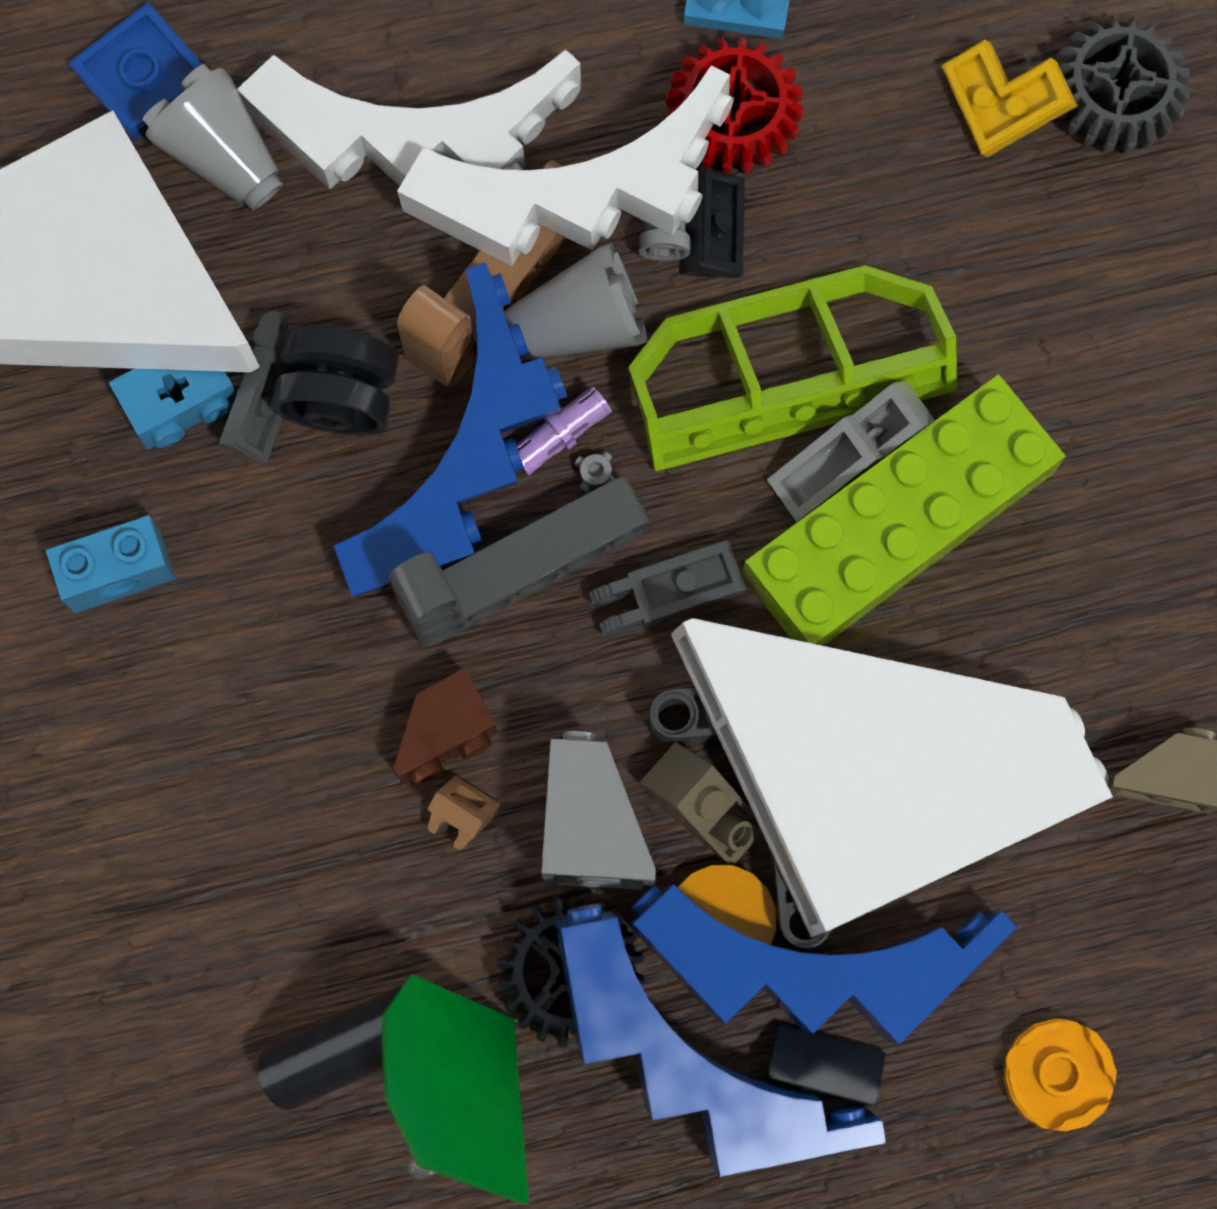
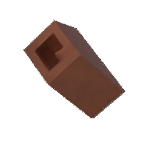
[394,668,498,785]

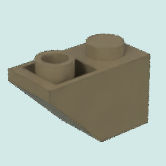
[640,742,762,865]

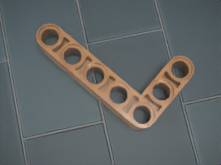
[397,160,567,389]

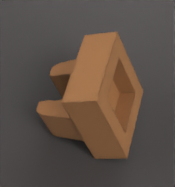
[427,775,500,850]

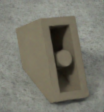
[1108,728,1217,815]

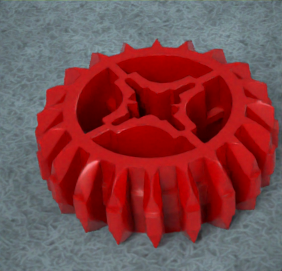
[665,36,804,175]

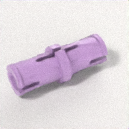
[516,385,612,476]

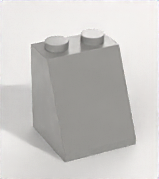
[542,731,656,891]

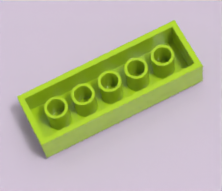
[742,374,1066,646]

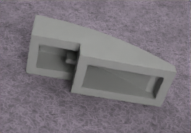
[767,381,935,522]

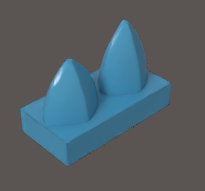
[683,0,789,39]

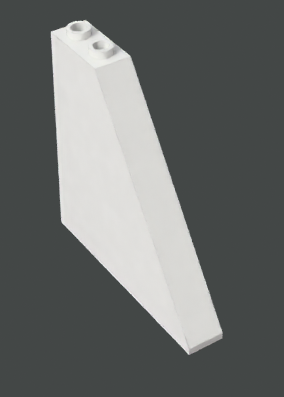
[0,110,260,372]
[671,618,1113,937]

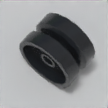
[270,326,399,435]

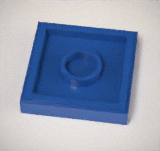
[68,2,202,142]

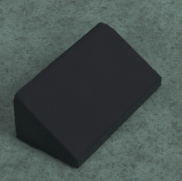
[679,167,745,278]
[765,1024,886,1107]

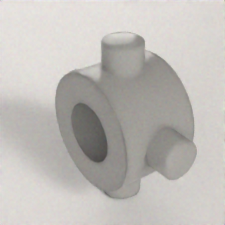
[575,451,616,493]

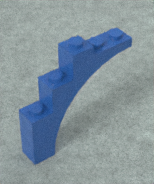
[334,262,567,597]

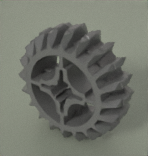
[1056,15,1190,155]

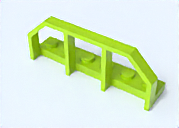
[628,265,957,472]

